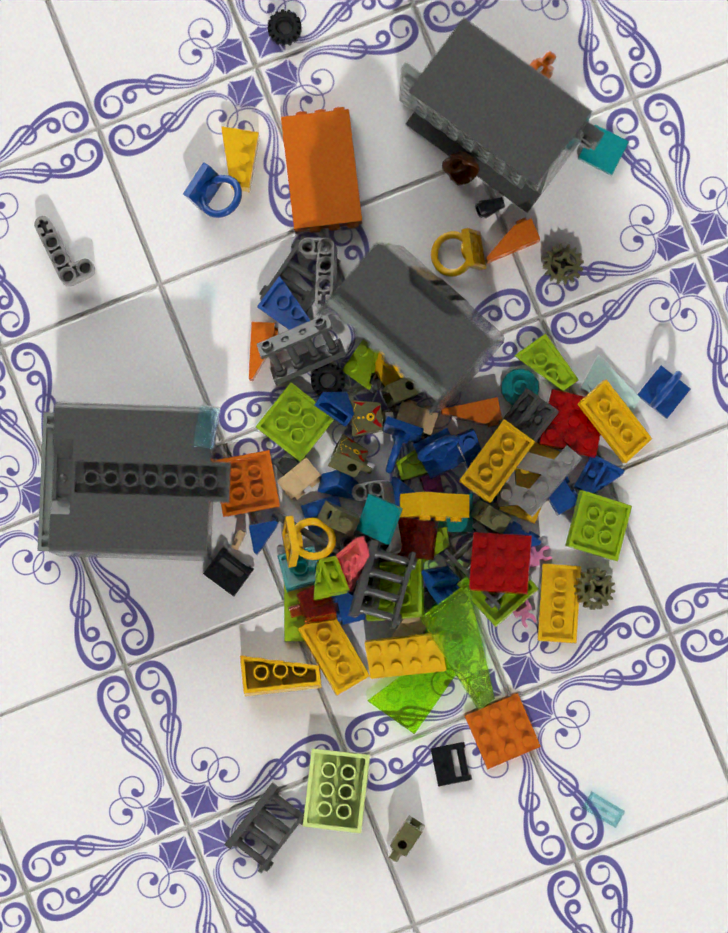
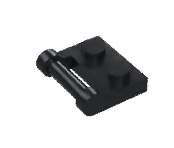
[203,546,254,597]
[430,742,472,787]

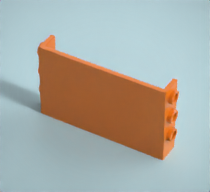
[281,107,362,233]

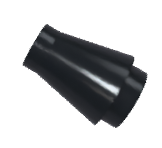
[475,197,505,219]

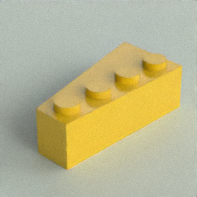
[240,655,322,697]

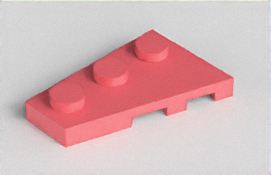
[335,536,369,592]

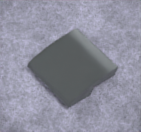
[503,388,559,442]

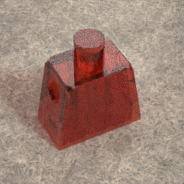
[288,585,336,624]

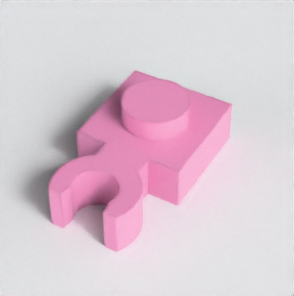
[530,546,552,568]
[513,599,537,628]

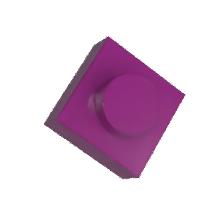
[421,475,444,493]

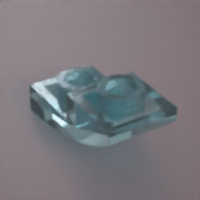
[193,404,220,449]

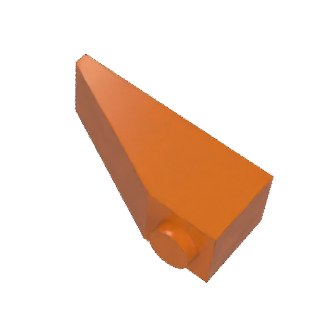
[485,218,540,264]
[249,322,279,381]
[441,397,503,427]

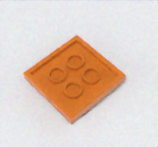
[215,450,280,517]
[465,693,541,769]

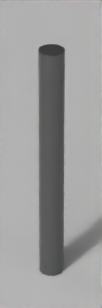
[271,510,341,555]

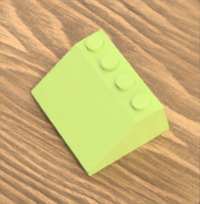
[303,748,371,833]

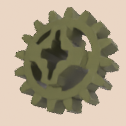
[542,243,584,286]
[574,568,615,610]

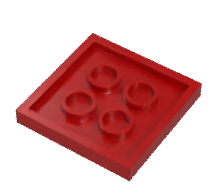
[539,389,601,458]
[469,532,532,594]

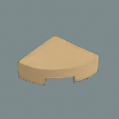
[232,530,246,551]

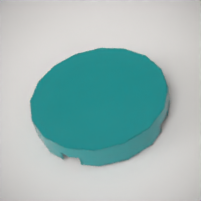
[501,369,539,405]

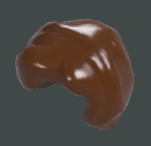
[442,151,480,186]

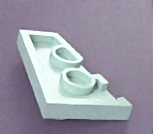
[580,354,640,413]

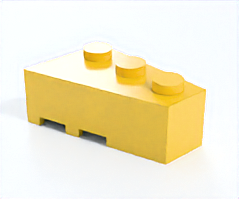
[221,126,260,192]
[400,492,470,522]

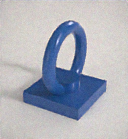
[183,162,242,218]
[637,365,691,419]
[383,416,424,473]
[413,428,465,479]

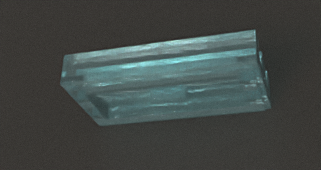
[582,791,625,828]

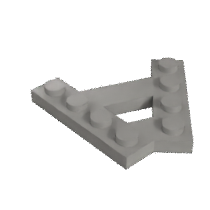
[492,430,582,517]

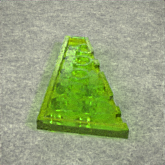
[420,584,495,710]
[367,630,481,734]

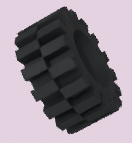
[267,9,302,46]
[311,363,345,395]

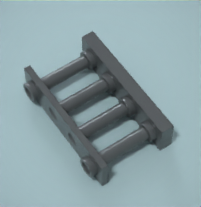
[259,235,341,314]
[257,315,347,386]
[444,521,532,610]
[348,540,417,629]
[224,782,305,873]

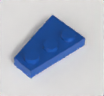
[257,276,311,330]

